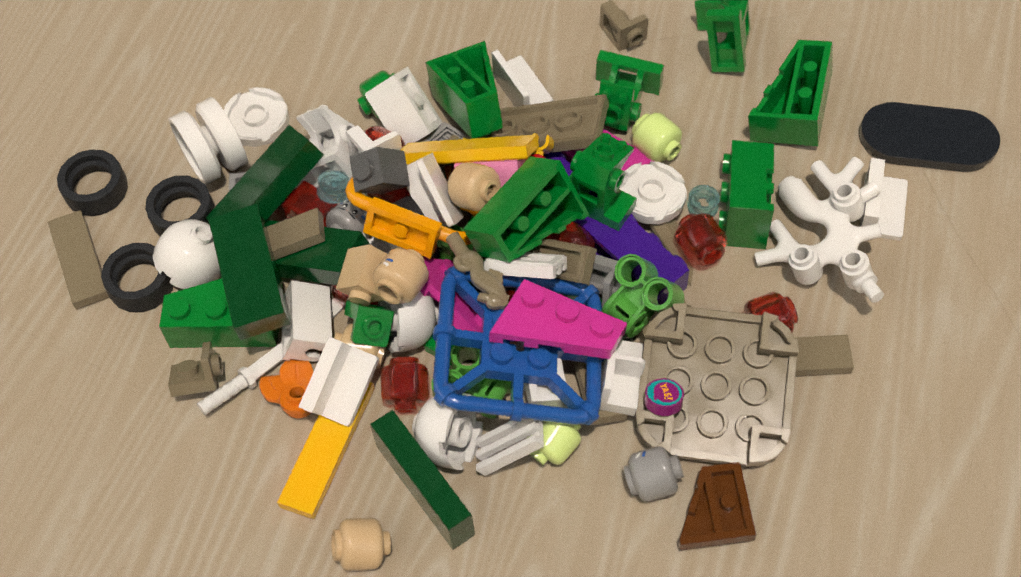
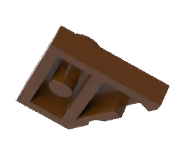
[678,462,756,551]

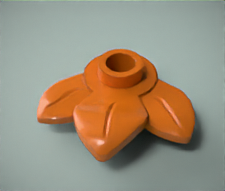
[259,359,314,418]

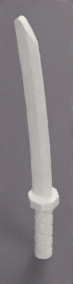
[197,292,349,415]

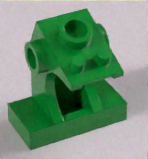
[694,0,751,72]
[595,50,664,131]
[569,133,637,231]

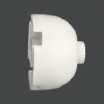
[153,219,221,289]
[378,291,439,353]
[412,393,483,470]

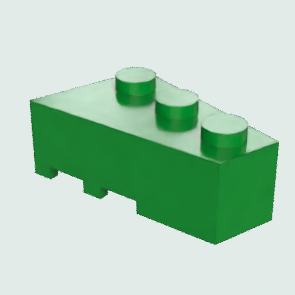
[748,39,833,146]
[425,41,503,139]
[718,140,774,250]
[463,157,590,262]
[159,265,283,348]

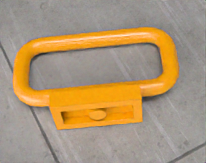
[345,177,478,259]

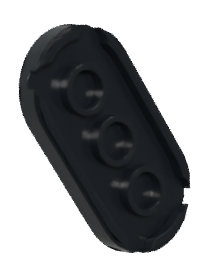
[859,102,1000,172]

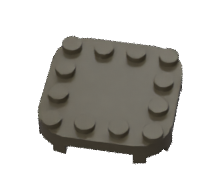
[636,303,799,467]

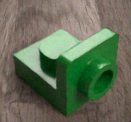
[344,300,394,347]

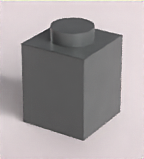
[349,147,410,195]

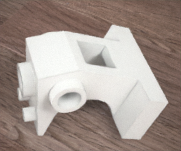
[295,105,355,198]

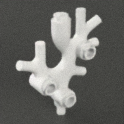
[755,157,884,303]

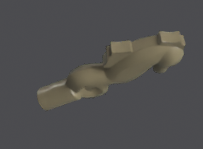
[446,232,510,310]

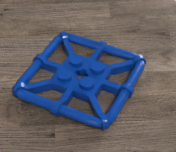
[433,266,605,425]

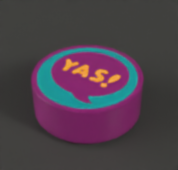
[644,378,684,416]

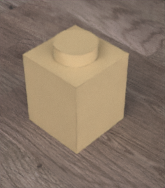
[336,244,387,306]

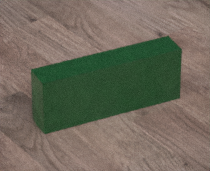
[206,125,324,221]
[208,204,291,340]
[265,220,370,285]
[370,409,475,550]

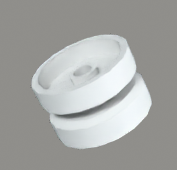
[169,97,248,185]

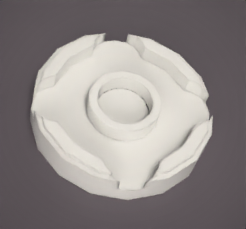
[224,87,290,147]
[619,161,687,224]

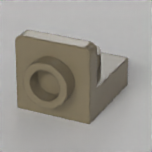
[600,0,649,52]
[168,341,223,397]

